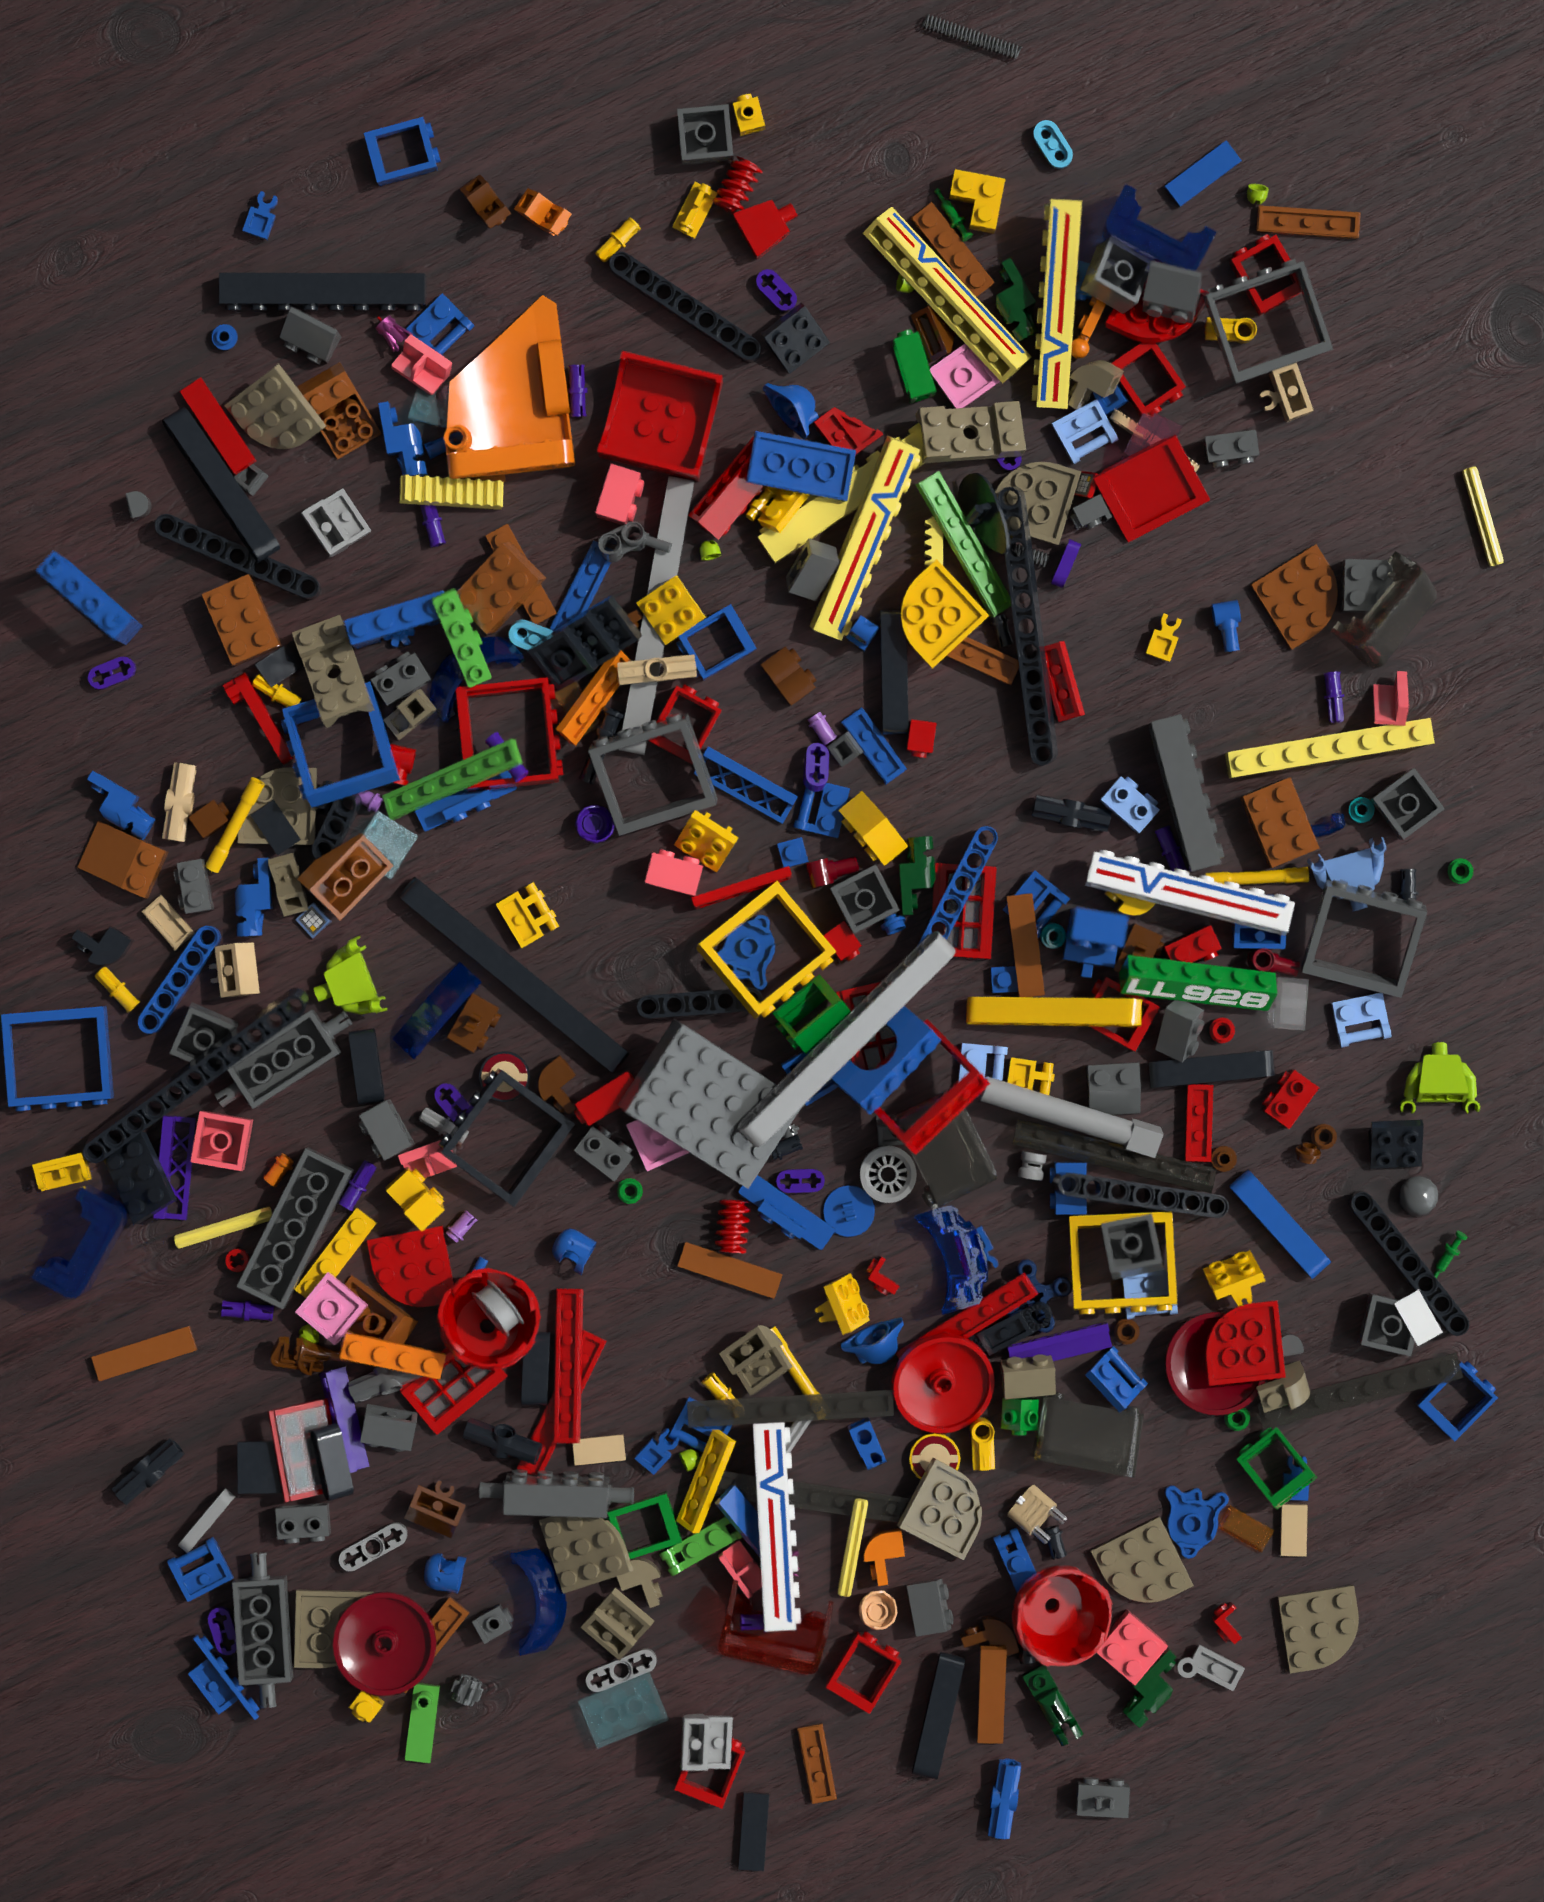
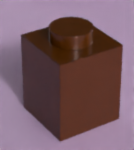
[188,799,231,839]

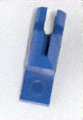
[378,402,428,477]
[87,771,155,840]
[235,858,273,937]

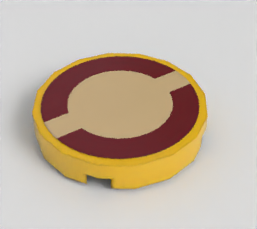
[909,1433,961,1480]

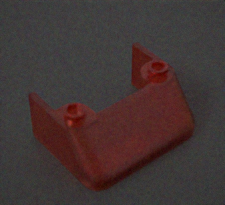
[718,1580,834,1674]

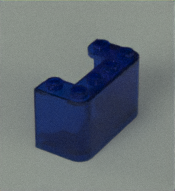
[1102,184,1217,271]
[32,1185,129,1298]

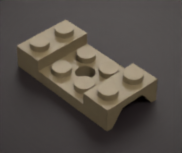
[915,401,1026,463]
[292,615,374,728]

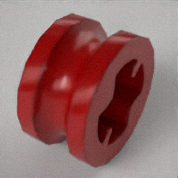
[225,1248,250,1272]

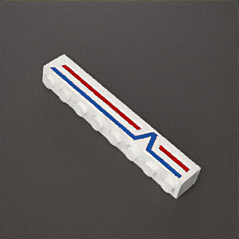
[1085,850,1295,936]
[753,1422,801,1631]

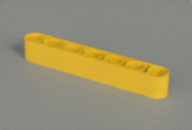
[966,997,1142,1027]

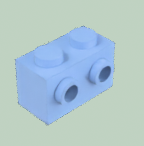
[1099,776,1159,834]

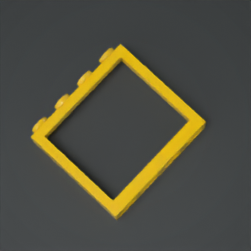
[696,881,836,1019]
[1069,1211,1177,1315]

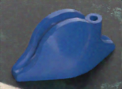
[762,383,819,440]
[841,1317,904,1364]

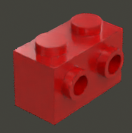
[1163,925,1222,963]
[1262,1069,1319,1129]

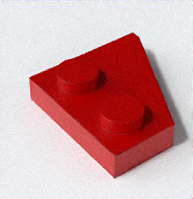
[813,407,883,456]

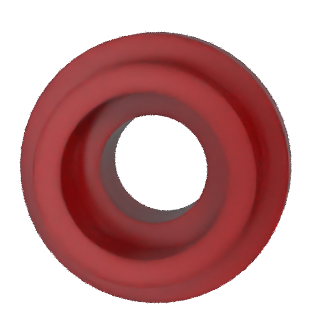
[1209,1018,1235,1043]

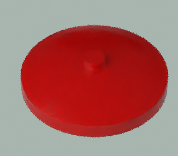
[892,1334,995,1433]

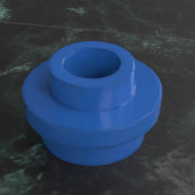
[212,324,238,350]
[881,914,906,935]

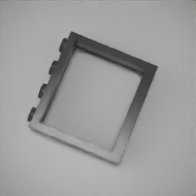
[1203,259,1333,384]
[588,713,718,836]
[1301,879,1427,998]

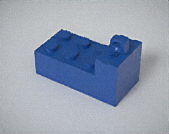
[1062,908,1128,978]

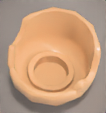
[859,1590,898,1630]

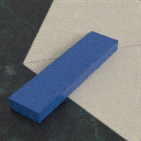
[550,540,614,631]

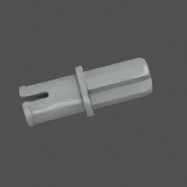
[419,1108,469,1146]

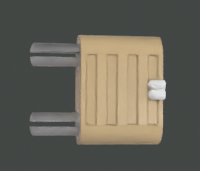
[1008,1485,1067,1544]

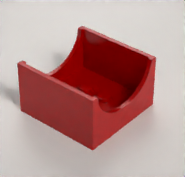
[597,351,723,482]

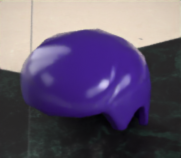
[575,805,615,844]

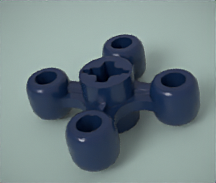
[1006,1259,1073,1333]

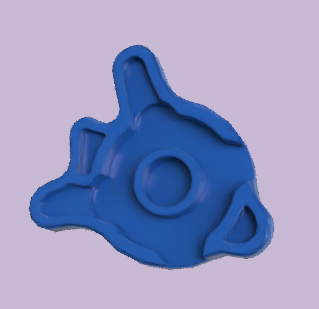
[709,915,775,990]
[1164,1485,1229,1559]

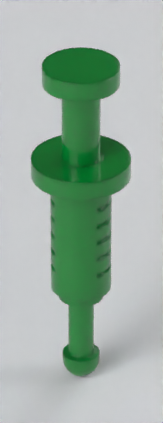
[934,188,973,242]
[1429,1230,1468,1283]

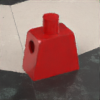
[733,200,798,260]

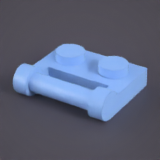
[1051,399,1118,465]
[1331,993,1392,1048]
[958,1043,1008,1096]
[1122,1269,1178,1319]

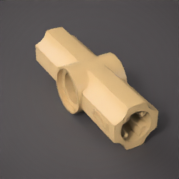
[617,655,697,685]
[162,762,197,842]

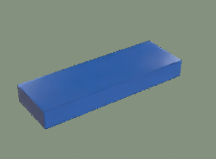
[1164,140,1242,208]
[841,707,907,784]
[715,1485,761,1558]

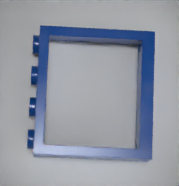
[37,551,143,645]
[281,682,400,808]
[1,1006,114,1111]

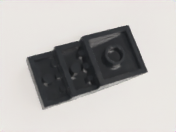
[527,595,642,691]
[237,1439,321,1494]

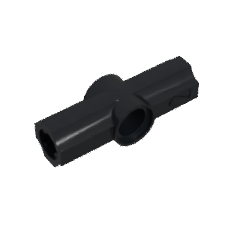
[1032,795,1112,832]
[463,1417,543,1465]
[112,1438,185,1505]

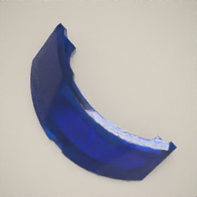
[430,637,525,723]
[393,962,483,1059]
[915,1205,988,1315]
[510,1547,567,1656]

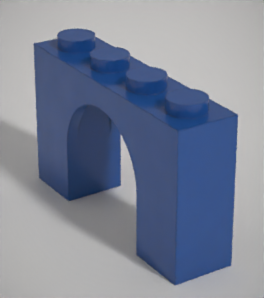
[344,591,444,649]
[830,1006,941,1115]

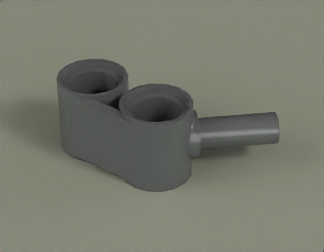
[598,521,672,563]

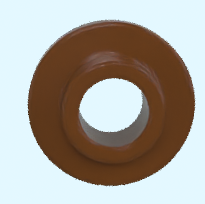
[1311,1124,1337,1150]
[1295,1142,1321,1164]
[1211,1146,1237,1172]
[1114,1319,1140,1344]

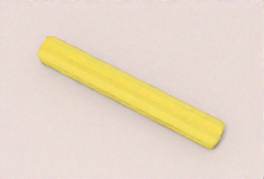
[1462,467,1504,566]
[174,1207,273,1249]
[838,1498,868,1597]

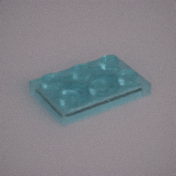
[578,1672,669,1749]

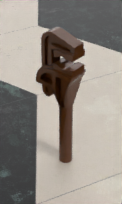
[270,1336,369,1376]

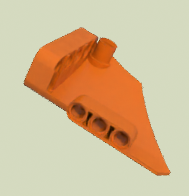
[444,295,575,479]

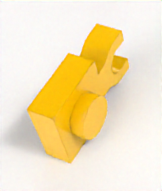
[1145,613,1182,662]

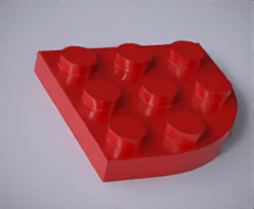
[1106,277,1209,343]
[367,1225,454,1307]
[1205,1300,1286,1386]

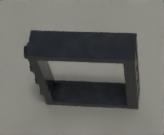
[437,1068,575,1207]

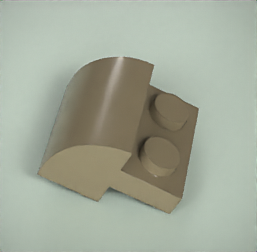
[719,1325,793,1396]
[581,1588,654,1661]

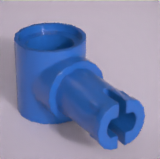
[1211,600,1241,652]

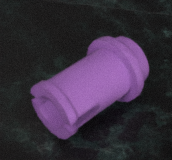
[808,712,837,746]
[358,790,383,812]
[446,1210,478,1243]

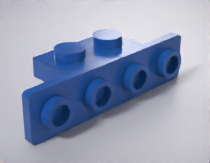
[415,771,517,831]
[738,1175,835,1250]
[188,1634,260,1720]

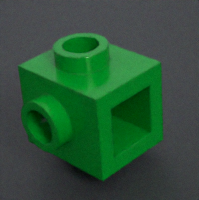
[1001,1398,1039,1435]

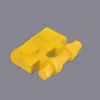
[746,486,810,533]
[496,882,559,948]
[1007,1057,1055,1095]

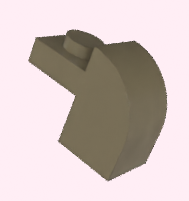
[1068,360,1124,410]
[383,689,437,740]
[268,853,309,916]
[1256,1361,1310,1413]
[617,1557,663,1608]

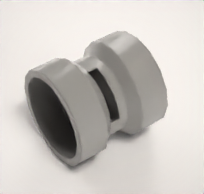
[1018,1151,1047,1181]

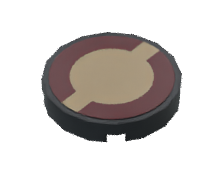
[479,1051,530,1102]

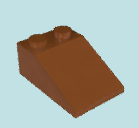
[78,821,169,898]
[297,833,394,921]
[345,1275,418,1344]

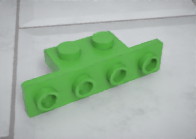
[432,589,492,688]

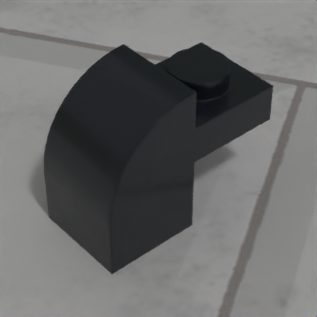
[72,926,135,965]

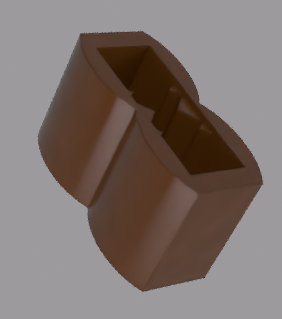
[761,646,817,706]

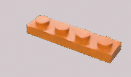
[556,650,631,746]
[339,1332,446,1380]

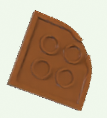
[1250,544,1338,650]

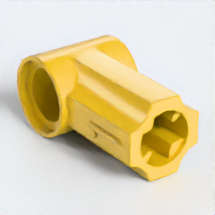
[1205,317,1257,344]
[970,1417,995,1471]

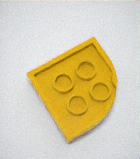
[901,559,989,669]

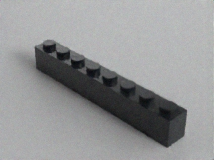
[219,273,427,312]

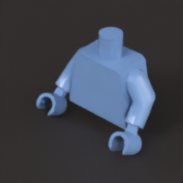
[1307,837,1386,911]

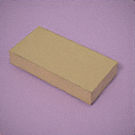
[142,895,195,950]
[573,1434,626,1465]
[1280,1504,1308,1556]

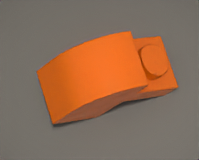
[514,188,572,236]
[864,1528,905,1586]

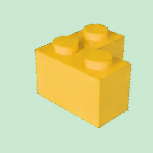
[949,169,1005,234]
[839,791,908,866]
[385,1167,444,1231]

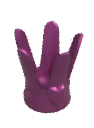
[376,315,412,352]

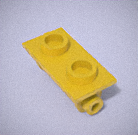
[672,182,718,239]

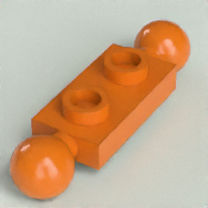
[1071,297,1106,359]

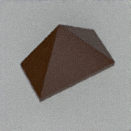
[911,306,955,363]

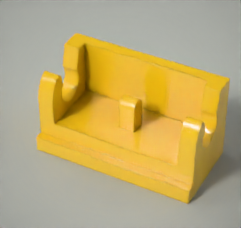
[32,1152,92,1191]

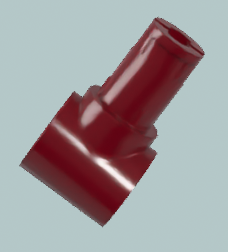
[806,857,859,888]
[1247,948,1300,977]

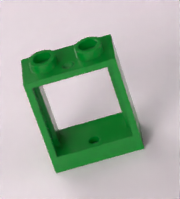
[892,330,936,404]
[772,974,851,1054]
[1237,1427,1317,1510]
[605,1491,682,1559]

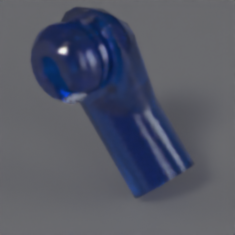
[1310,813,1346,837]

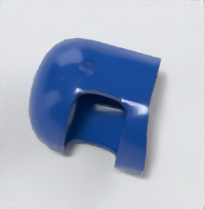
[552,1228,597,1275]
[424,1553,467,1594]

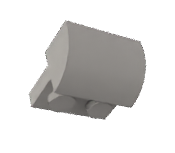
[301,488,371,557]
[681,1714,733,1771]

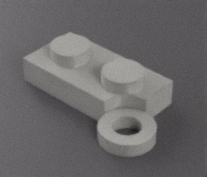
[1177,1644,1245,1691]

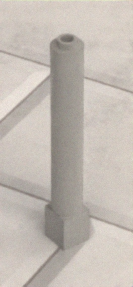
[979,1076,1163,1158]

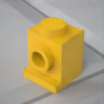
[733,94,765,136]
[349,1690,384,1723]

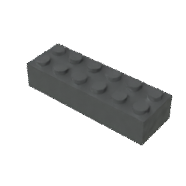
[1147,714,1224,872]
[237,1147,354,1309]

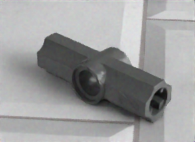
[348,1367,424,1404]

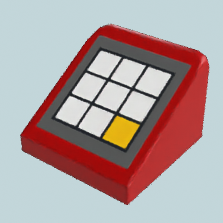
[1074,471,1098,500]

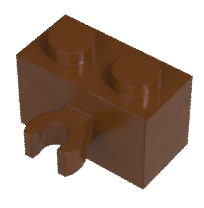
[1112,923,1164,973]
[447,993,502,1053]
[404,1481,466,1538]

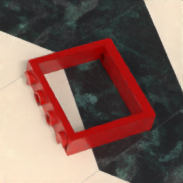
[456,677,563,792]
[874,1019,990,1155]

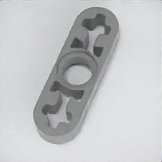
[178,1488,235,1554]
[339,1522,408,1571]
[586,1648,657,1692]

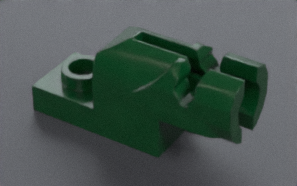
[995,258,1039,343]
[899,836,936,915]
[1122,1647,1176,1728]
[1022,1664,1083,1747]

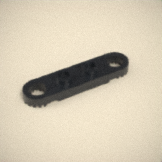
[967,1301,1052,1356]

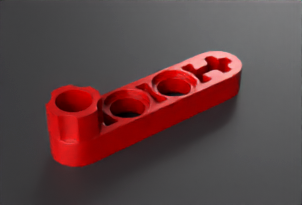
[223,672,295,765]

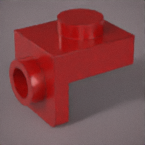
[866,1256,900,1296]
[1212,1602,1242,1645]

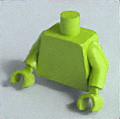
[314,936,387,1015]
[1400,1042,1480,1114]

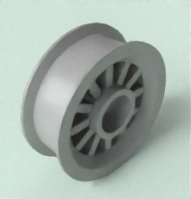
[860,1146,917,1203]
[472,1280,524,1337]

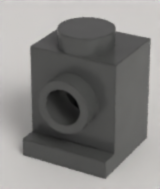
[1070,495,1112,530]
[472,1604,514,1644]

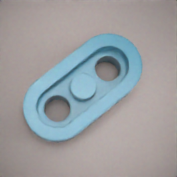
[1033,120,1073,169]
[509,620,554,650]

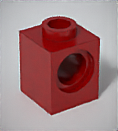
[906,719,937,758]
[823,921,862,962]

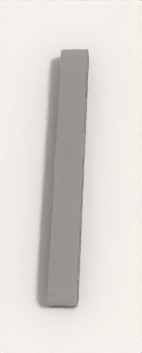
[619,476,694,755]
[738,931,955,1148]

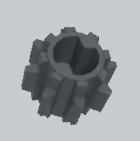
[450,1674,484,1707]

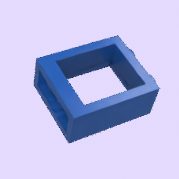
[364,117,441,186]
[676,604,757,680]
[1415,1360,1498,1441]

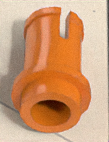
[263,1153,294,1187]

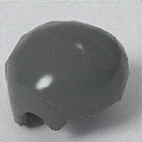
[1399,1176,1438,1217]

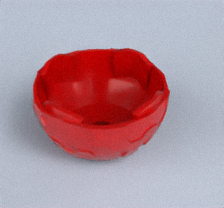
[438,1268,541,1370]
[1012,1565,1112,1666]

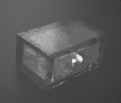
[1268,977,1309,1031]

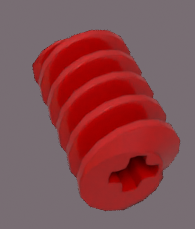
[712,156,763,214]
[715,1199,751,1253]

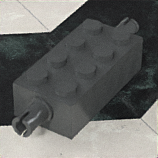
[214,1010,353,1109]
[479,1470,634,1518]
[232,1552,293,1708]

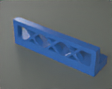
[694,747,798,824]

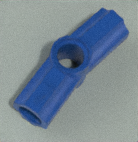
[988,1758,1021,1839]

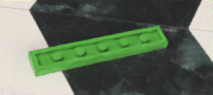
[916,471,1011,618]
[382,739,523,820]

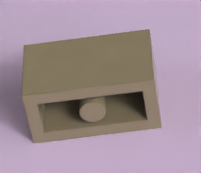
[1000,1354,1056,1399]

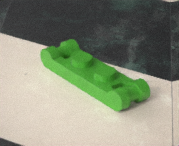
[659,1516,742,1577]

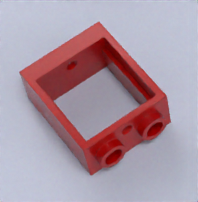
[1229,234,1301,316]
[1111,342,1186,418]
[648,684,722,765]
[1089,977,1160,1052]
[574,1071,634,1126]
[826,1631,902,1714]
[675,1738,745,1809]

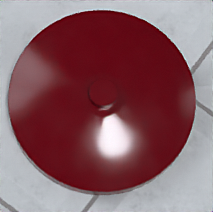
[1165,1312,1265,1415]
[333,1592,437,1696]

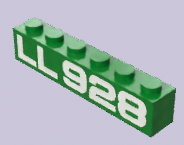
[1119,955,1278,1011]

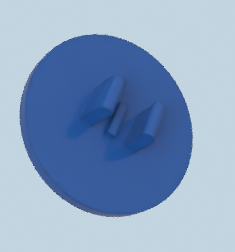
[824,1185,875,1237]

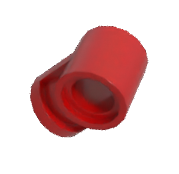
[390,744,416,785]

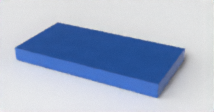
[746,431,856,501]

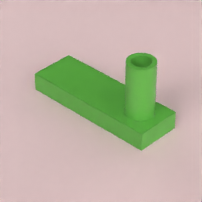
[405,1683,440,1763]

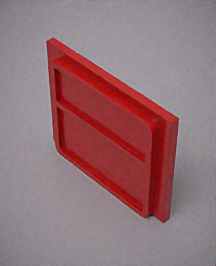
[1093,434,1210,543]

